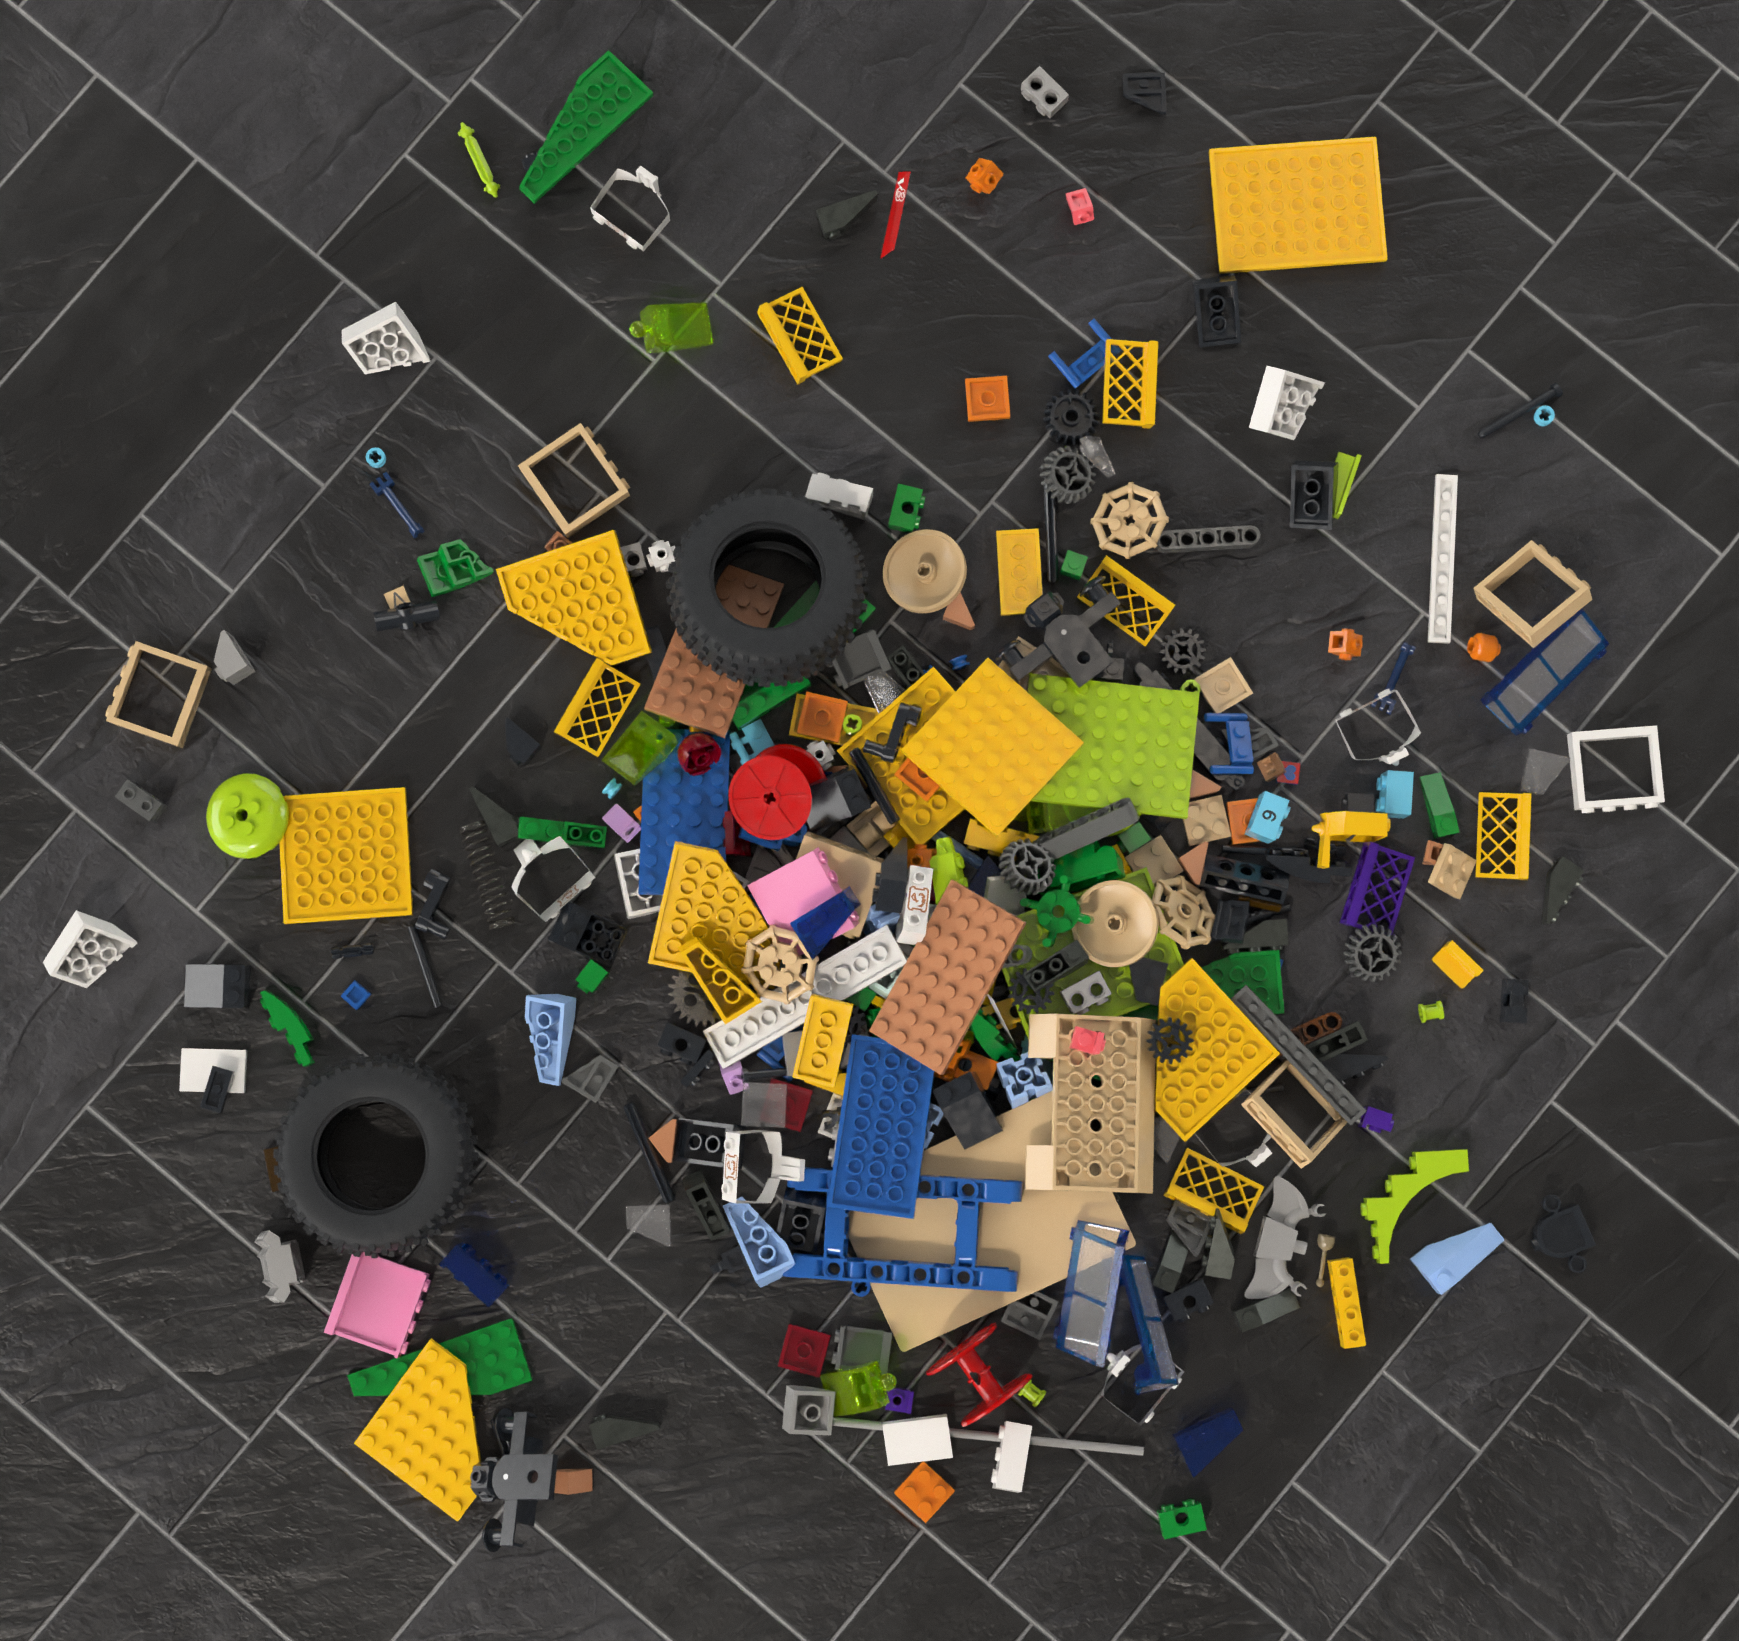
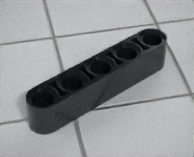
[645,625,684,729]

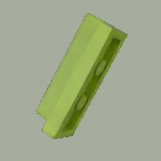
[1334,452,1362,519]

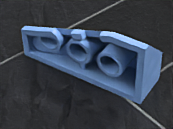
[525,994,576,1086]
[723,1197,795,1288]
[1410,1223,1504,1295]

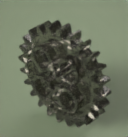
[668,969,722,1028]

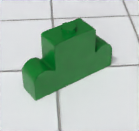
[1037,840,1125,897]

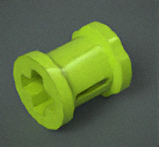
[1180,679,1201,693]
[843,714,862,736]
[1418,1001,1444,1023]
[1018,1380,1046,1407]

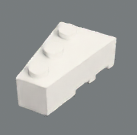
[805,473,873,520]
[991,1421,1032,1493]

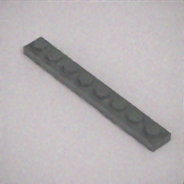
[1230,985,1367,1125]

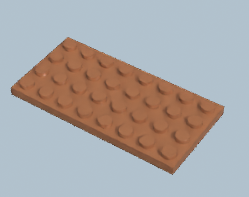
[644,565,784,738]
[869,880,1026,1075]

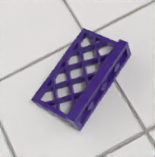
[1340,842,1415,935]

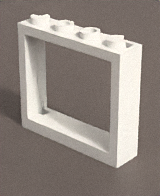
[1567,726,1665,813]

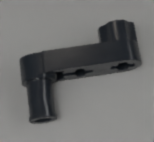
[863,702,922,763]
[415,869,451,940]

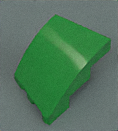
[417,539,494,597]

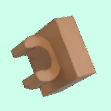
[1257,753,1286,782]

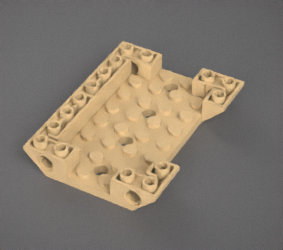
[1025,1014,1156,1194]

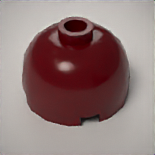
[677,733,721,776]

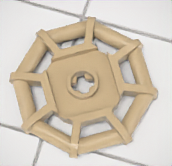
[1090,482,1169,559]
[1152,875,1215,949]
[741,925,819,1005]

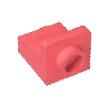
[1066,188,1094,225]
[1069,1026,1106,1055]

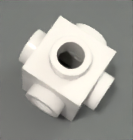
[646,540,676,572]
[806,740,836,771]

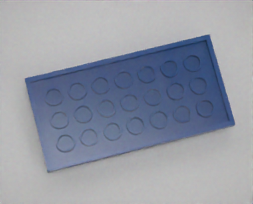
[638,729,730,895]
[827,1034,935,1219]

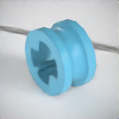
[1534,405,1555,426]
[366,447,386,468]
[602,778,622,799]

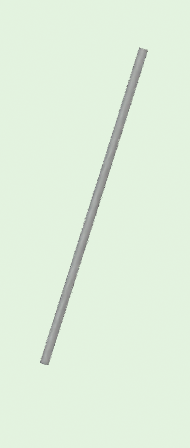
[832,1417,1144,1456]

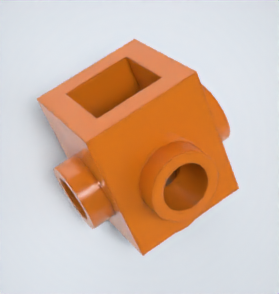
[965,158,1004,194]
[1328,629,1363,660]
[907,844,937,869]

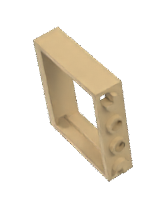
[518,423,630,538]
[1474,540,1592,648]
[105,641,212,748]
[1241,1058,1347,1168]

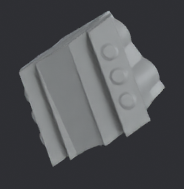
[255,1230,306,1303]

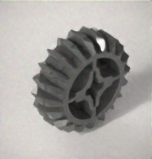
[1039,446,1096,504]
[998,838,1056,896]
[1344,924,1402,982]

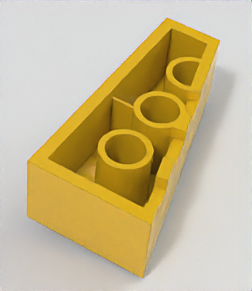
[964,818,1040,861]
[678,937,762,1025]

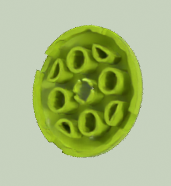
[206,773,289,859]

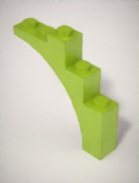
[1361,1149,1469,1264]

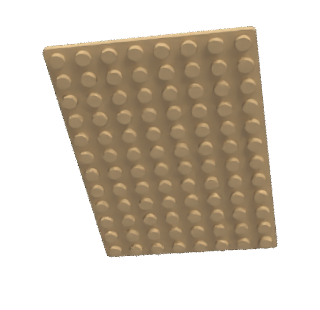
[849,1091,1136,1352]

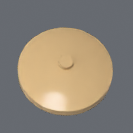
[883,529,967,613]
[1072,880,1159,967]

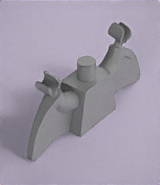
[1244,1176,1326,1299]

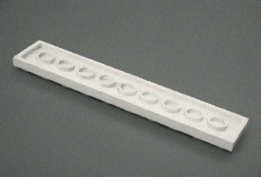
[703,925,907,1069]

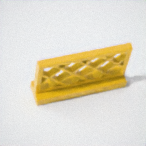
[757,287,843,385]
[1102,339,1158,429]
[1077,555,1175,646]
[554,658,640,757]
[1476,792,1531,880]
[1164,1148,1264,1234]

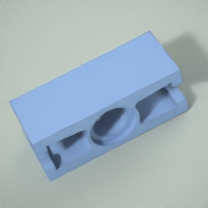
[863,905,900,935]

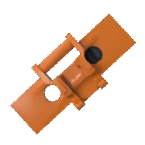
[934,1038,999,1090]

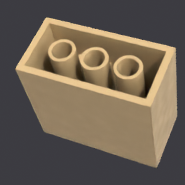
[796,831,885,939]

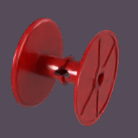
[729,744,826,840]
[925,1323,1033,1427]

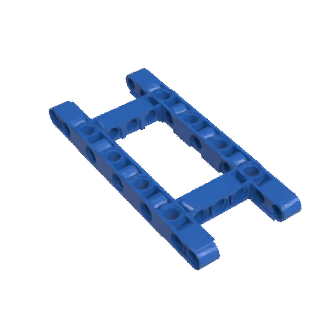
[782,1167,1023,1292]

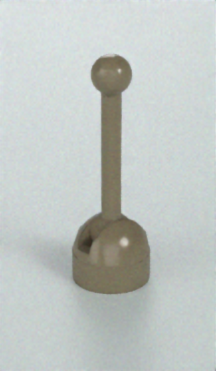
[1316,1234,1335,1287]

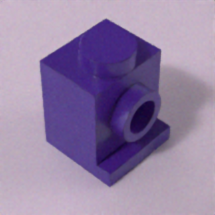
[1358,1106,1394,1133]
[881,1386,914,1414]

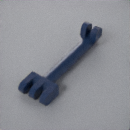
[369,472,425,538]
[1370,642,1416,715]

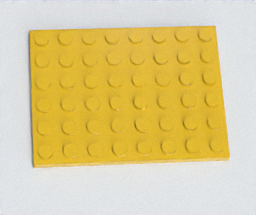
[1209,137,1387,274]

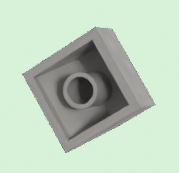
[214,630,256,685]
[782,1385,835,1435]

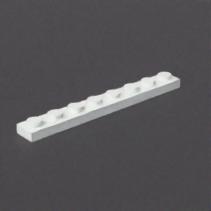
[1428,474,1458,644]

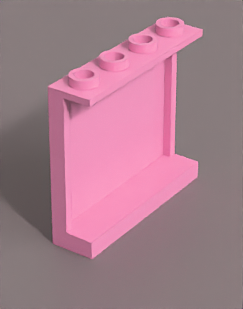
[747,847,859,956]
[324,1252,431,1358]

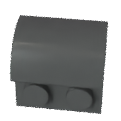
[1000,1291,1059,1340]

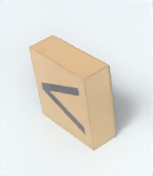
[384,586,411,609]

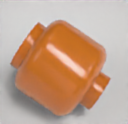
[1467,633,1501,662]

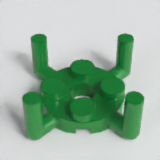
[1020,875,1094,947]

